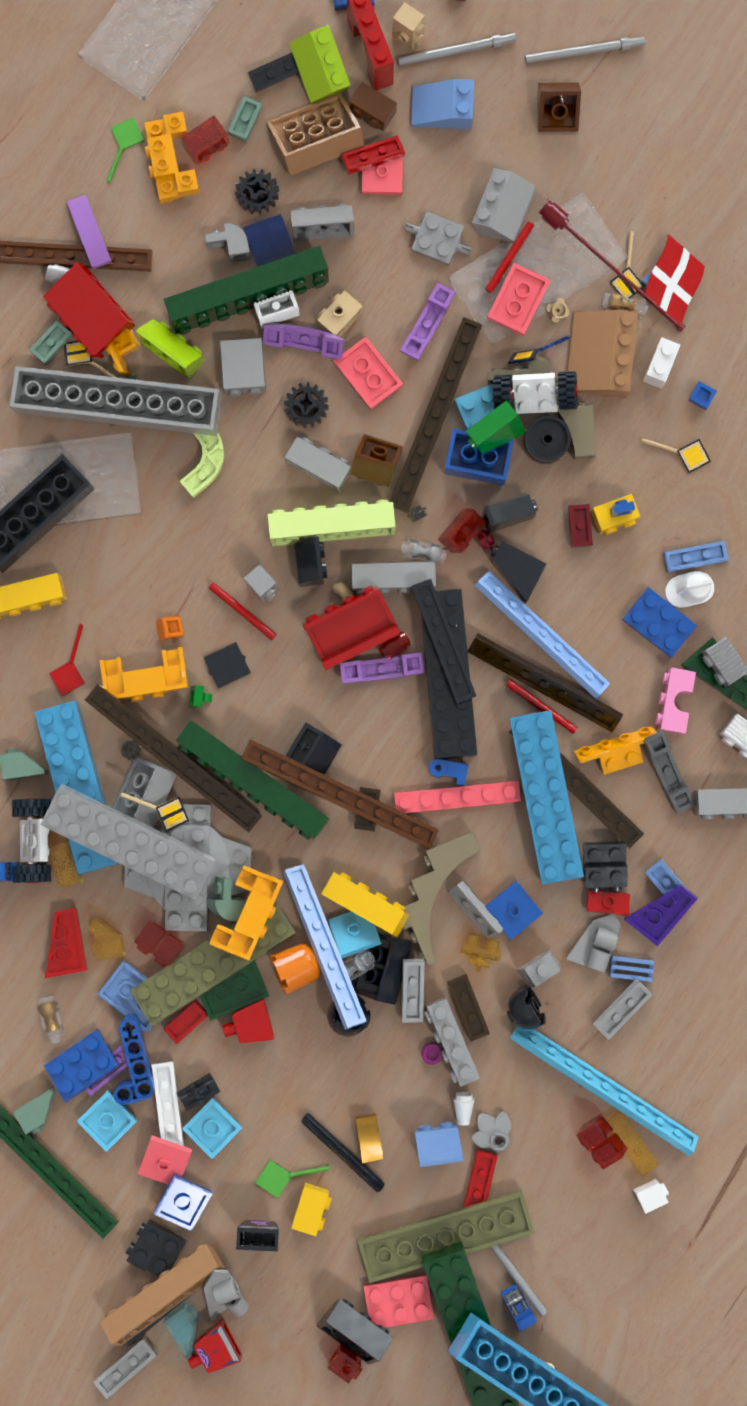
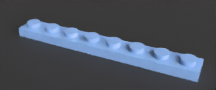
[474,571,610,698]
[283,864,366,1030]

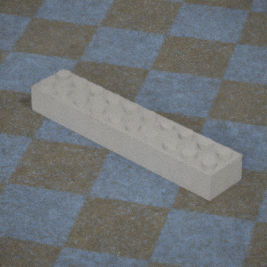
[9,366,223,436]

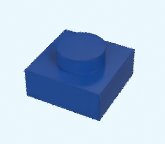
[688,381,717,410]
[610,500,635,518]

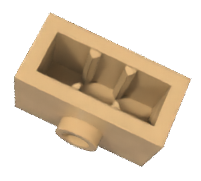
[392,2,425,51]
[317,290,363,337]

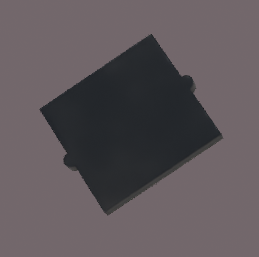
[203,642,251,688]

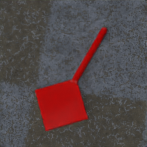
[49,624,85,696]

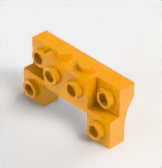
[144,112,199,204]
[99,647,189,702]
[209,865,283,961]

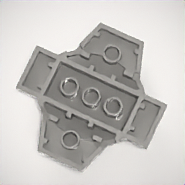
[124,804,252,931]

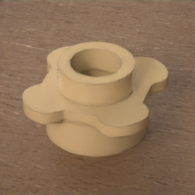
[546,298,569,323]

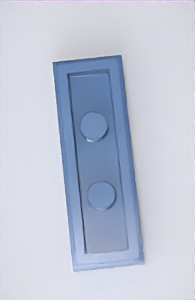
[663,540,729,573]

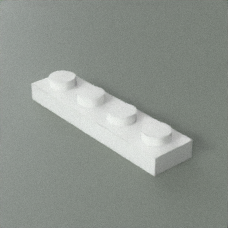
[152,1061,184,1146]

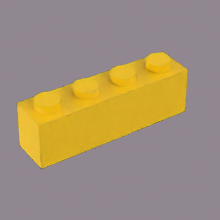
[0,573,67,619]
[321,872,409,937]

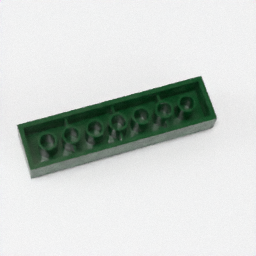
[163,246,329,335]
[176,720,330,840]
[421,1241,520,1406]

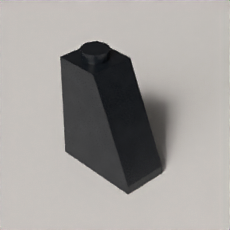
[481,495,538,533]
[490,541,547,603]

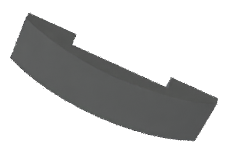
[644,730,696,814]

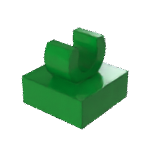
[189,685,212,708]

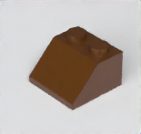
[537,82,581,132]
[350,434,403,487]

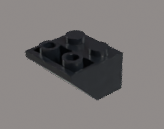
[294,536,328,587]
[286,722,342,775]

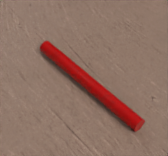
[485,221,534,293]
[208,582,277,641]
[506,679,578,734]

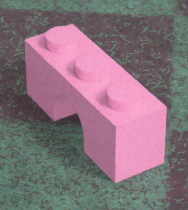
[655,668,696,735]

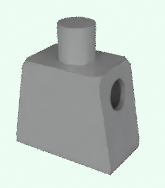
[517,948,562,988]

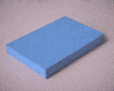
[97,960,152,1033]

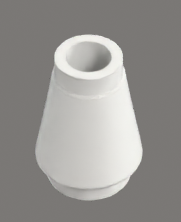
[453,1092,475,1125]

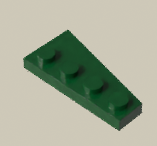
[681,637,747,711]

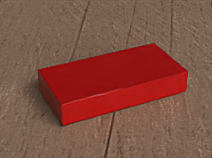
[163,1000,208,1044]

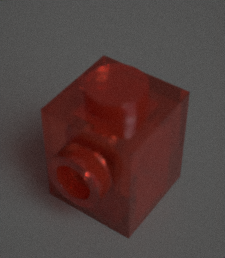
[327,1344,362,1384]

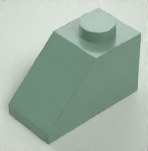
[0,749,48,780]
[13,1087,56,1135]

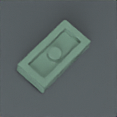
[228,96,263,143]
[29,320,72,365]

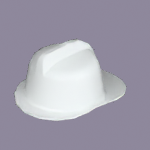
[665,571,714,608]

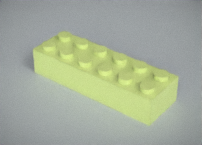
[268,500,395,546]

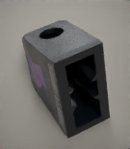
[236,1220,279,1252]

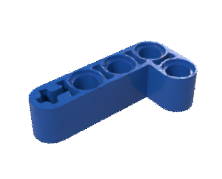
[114,1014,155,1105]

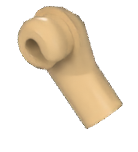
[333,582,353,603]

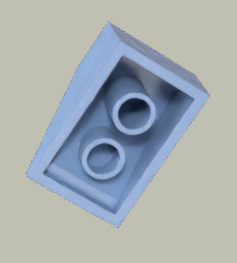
[411,79,474,130]
[414,1121,464,1167]

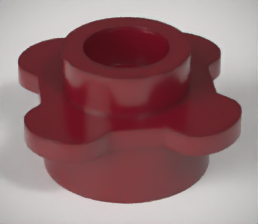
[478,529,495,550]

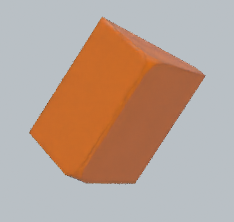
[156,616,184,641]

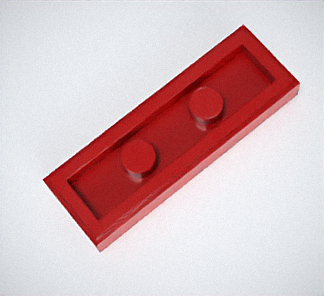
[341,135,405,175]
[462,1149,498,1208]

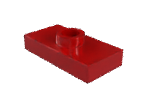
[586,890,630,916]

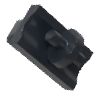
[176,1072,220,1111]

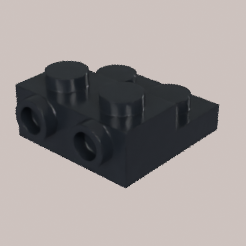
[583,841,628,892]
[125,1219,187,1276]

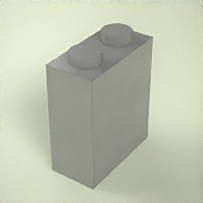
[220,338,266,397]

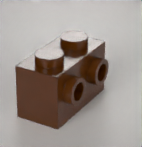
[350,82,397,131]

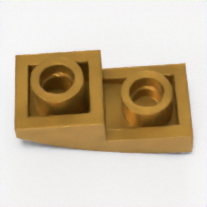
[355,1113,383,1163]

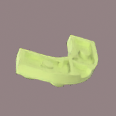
[180,433,224,498]

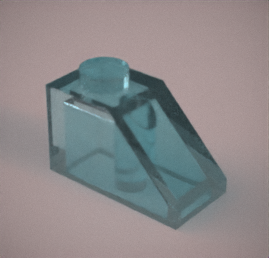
[163,1302,199,1359]

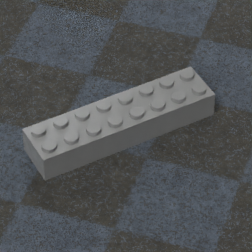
[40,784,216,900]

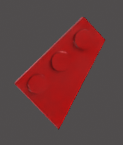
[45,908,88,978]

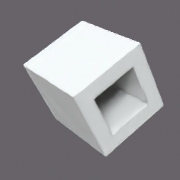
[633,1179,669,1214]

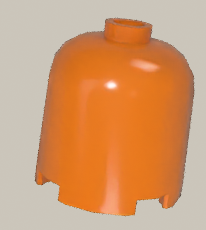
[269,944,321,995]

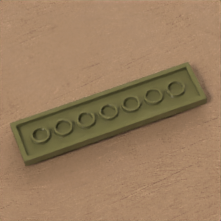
[130,901,296,1027]
[358,1190,534,1283]

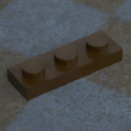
[447,974,490,1042]

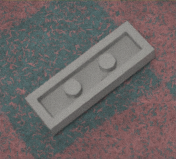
[448,881,503,940]
[401,959,425,1023]
[593,979,653,1040]
[93,1337,158,1399]

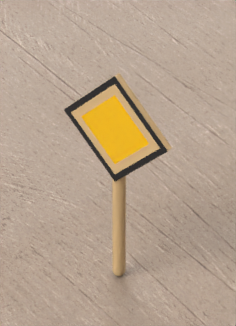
[641,438,711,474]

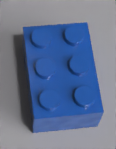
[444,428,514,486]

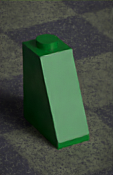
[466,400,526,454]

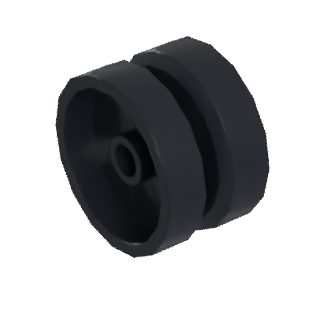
[523,416,571,464]

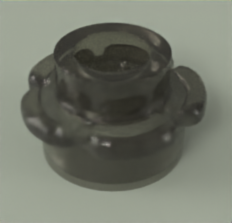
[408,505,427,522]
[121,740,141,761]

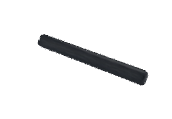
[301,1113,385,1192]

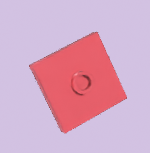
[362,157,403,195]
[138,1135,192,1184]

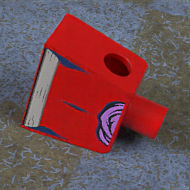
[187,1318,242,1373]

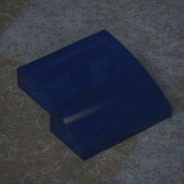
[243,214,296,267]

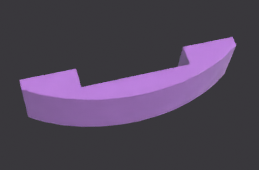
[67,194,112,269]
[400,283,455,361]
[263,323,344,360]
[340,652,425,684]

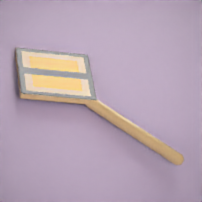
[609,231,645,302]
[64,341,118,378]
[120,793,189,832]

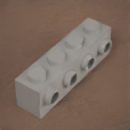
[352,562,436,595]
[424,997,480,1087]

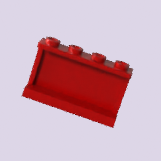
[43,262,136,359]
[303,585,400,671]

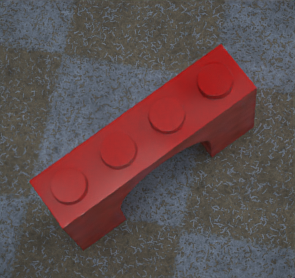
[347,0,394,90]

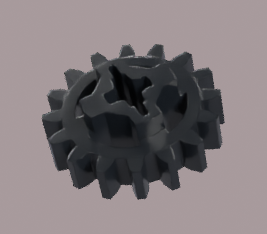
[235,169,279,215]
[284,382,329,428]

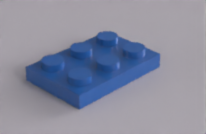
[622,587,697,658]
[44,1029,120,1102]

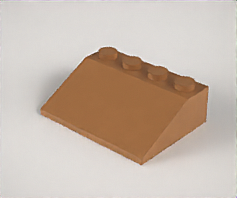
[266,92,365,176]
[568,310,638,399]

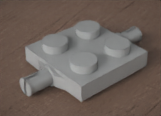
[405,211,471,266]

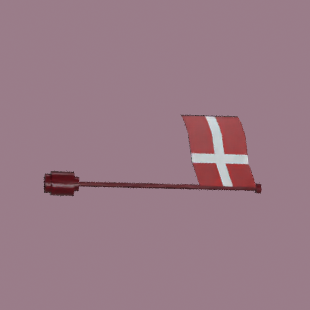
[539,200,705,332]

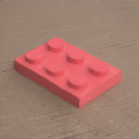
[487,263,551,336]
[333,337,403,410]
[364,1274,434,1328]

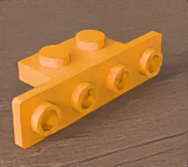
[106,329,140,376]
[574,726,657,775]

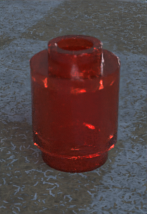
[378,631,410,659]

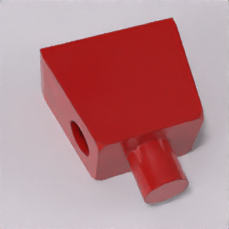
[222,998,275,1043]

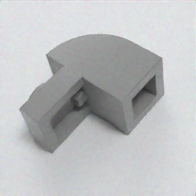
[205,223,250,262]

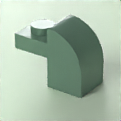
[207,877,246,921]

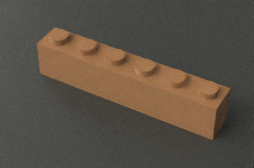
[100,1244,226,1347]

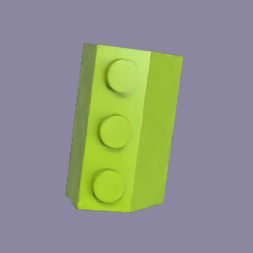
[289,25,351,104]
[136,319,204,380]

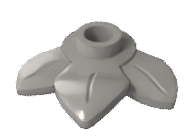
[472,1111,511,1152]

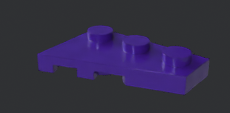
[624,884,698,947]

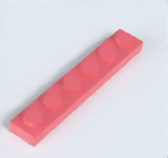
[394,781,521,813]

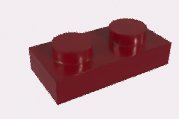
[568,504,593,548]

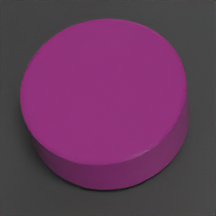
[422,1043,443,1065]

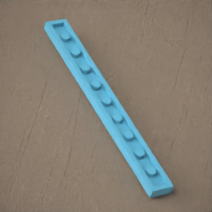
[510,1024,699,1156]

